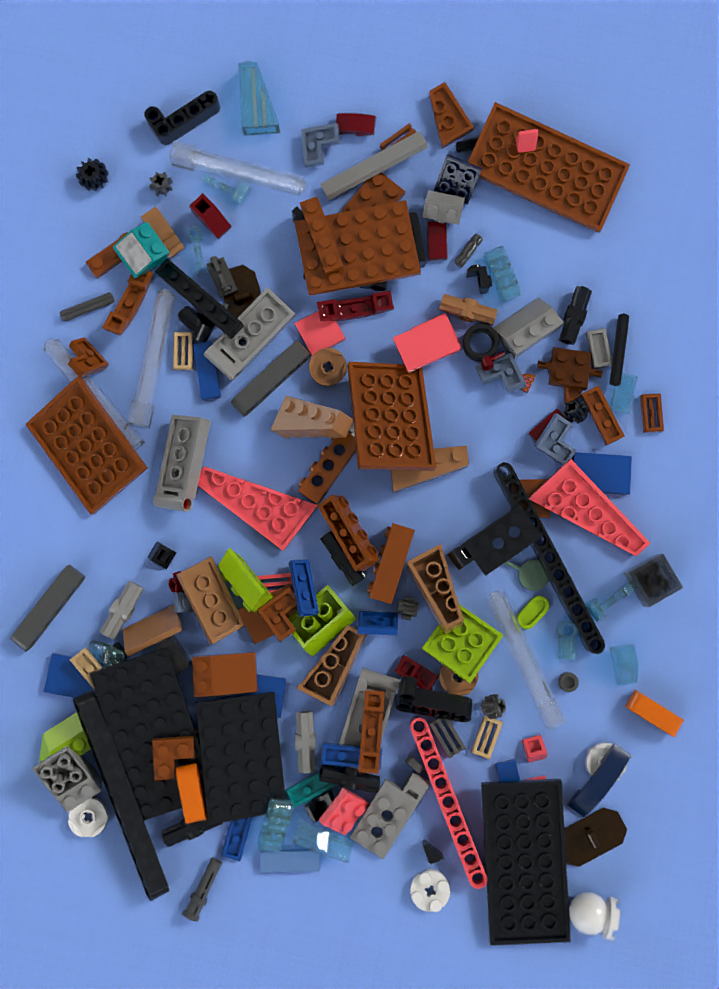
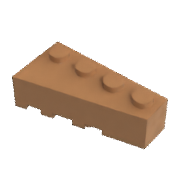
[271,396,354,438]
[391,446,469,493]
[407,544,464,634]
[296,625,368,706]

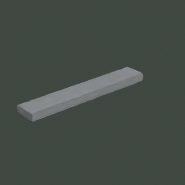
[320,131,428,200]

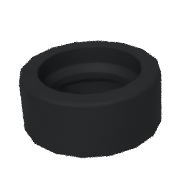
[463,324,499,362]

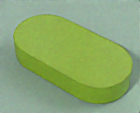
[516,596,550,629]

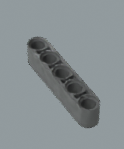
[230,341,311,417]
[10,564,85,652]

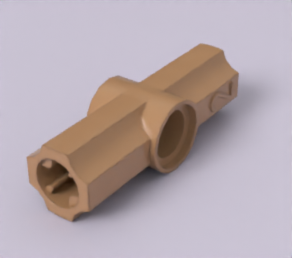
[439,294,498,326]

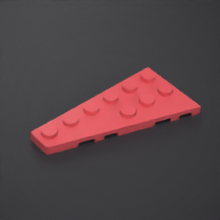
[529,459,650,556]
[198,466,318,551]

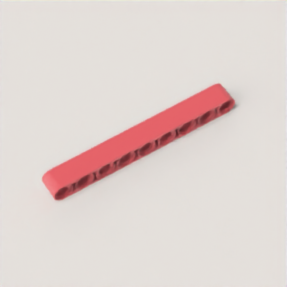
[410,716,487,889]

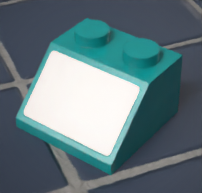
[113,221,170,278]

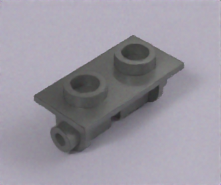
[206,256,238,297]

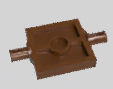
[537,347,603,391]

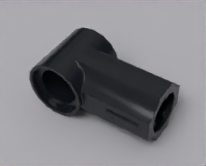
[178,306,215,342]

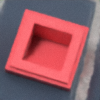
[515,129,538,153]
[522,735,547,763]

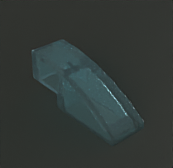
[292,819,354,863]

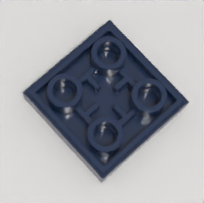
[434,154,482,205]

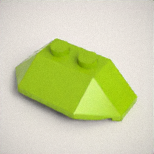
[39,712,91,762]

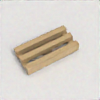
[173,332,194,371]
[471,715,503,759]

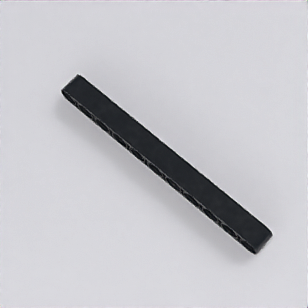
[494,462,605,654]
[73,690,169,901]

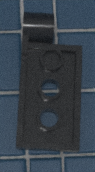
[447,505,542,576]

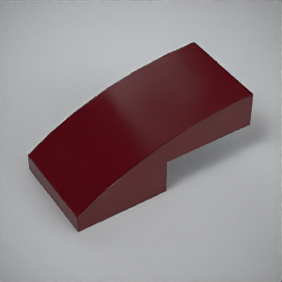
[336,113,376,136]
[394,655,439,690]

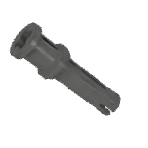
[182,858,222,921]

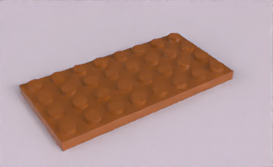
[468,102,630,233]

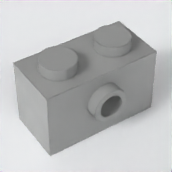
[422,190,465,225]

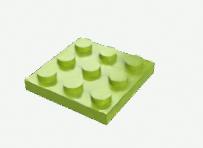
[422,604,504,684]

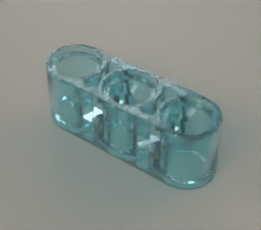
[484,246,521,302]
[258,798,293,852]

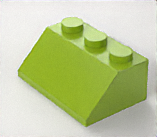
[218,548,274,613]
[288,585,357,657]

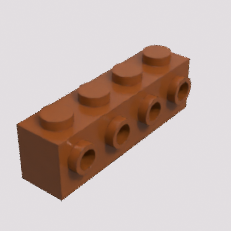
[317,495,380,571]
[367,523,415,605]

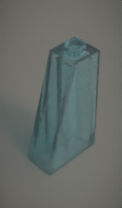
[238,61,280,135]

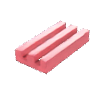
[257,573,294,593]

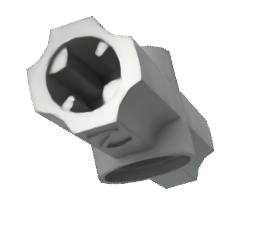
[100,581,144,640]
[295,711,316,773]

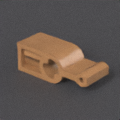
[141,206,185,258]

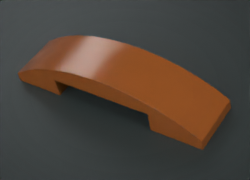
[102,271,153,336]
[358,690,385,774]

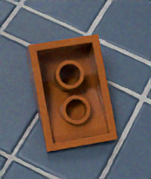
[192,652,258,697]

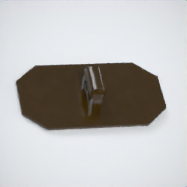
[224,265,261,318]
[564,808,627,867]

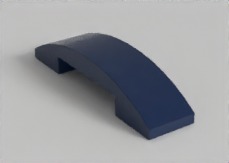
[567,743,631,817]

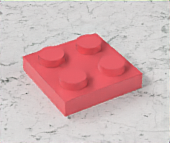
[319,788,369,836]

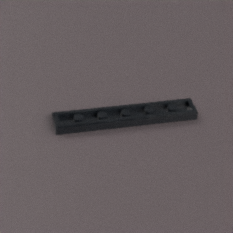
[155,258,244,339]

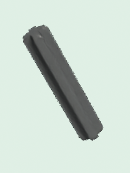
[60,292,115,321]

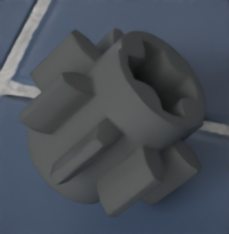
[149,172,173,196]
[397,596,419,621]
[481,694,506,719]

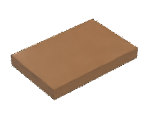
[123,605,182,656]

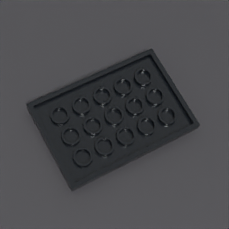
[195,692,287,825]

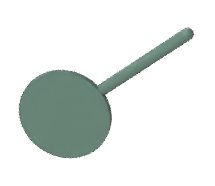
[504,560,549,591]

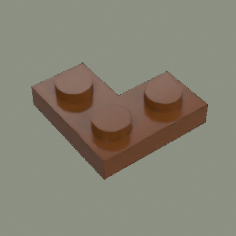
[68,337,109,378]
[257,588,297,642]
[152,736,195,780]

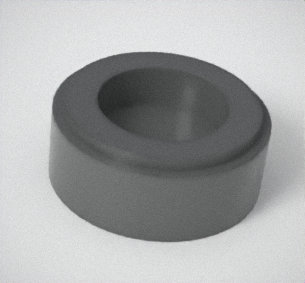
[558,672,579,692]
[405,756,424,774]

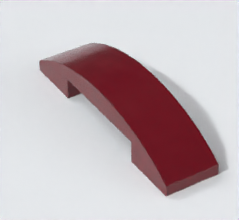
[317,291,394,321]

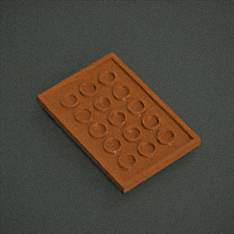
[294,200,421,296]
[347,362,436,471]
[26,377,148,515]

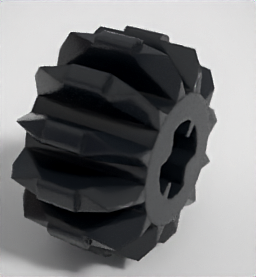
[76,158,109,192]

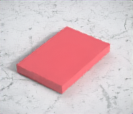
[393,315,461,373]

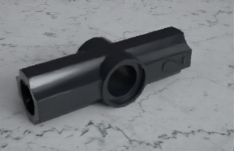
[559,286,592,345]
[320,530,366,586]
[319,764,380,793]
[161,818,223,847]

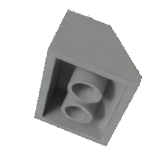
[494,298,564,359]

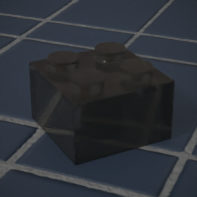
[623,553,683,607]

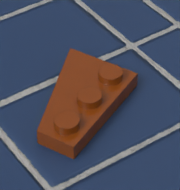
[429,82,474,149]

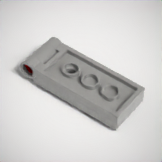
[204,287,295,381]
[153,415,211,512]
[339,668,400,774]

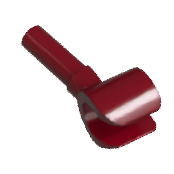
[481,351,505,371]

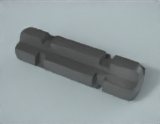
[454,234,483,268]

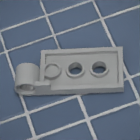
[350,771,430,859]

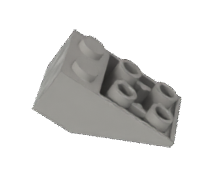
[32,746,103,812]

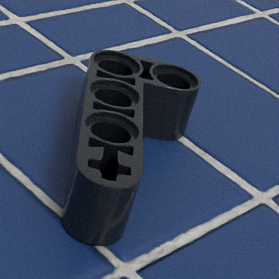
[144,91,220,145]
[395,676,473,722]

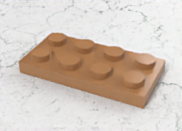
[176,556,245,644]

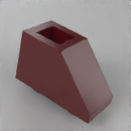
[189,193,232,240]

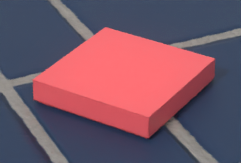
[295,311,345,356]

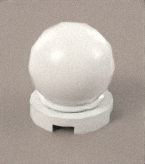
[570,892,620,941]

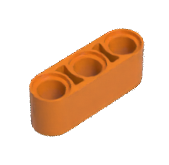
[625,690,684,737]
[176,763,207,824]

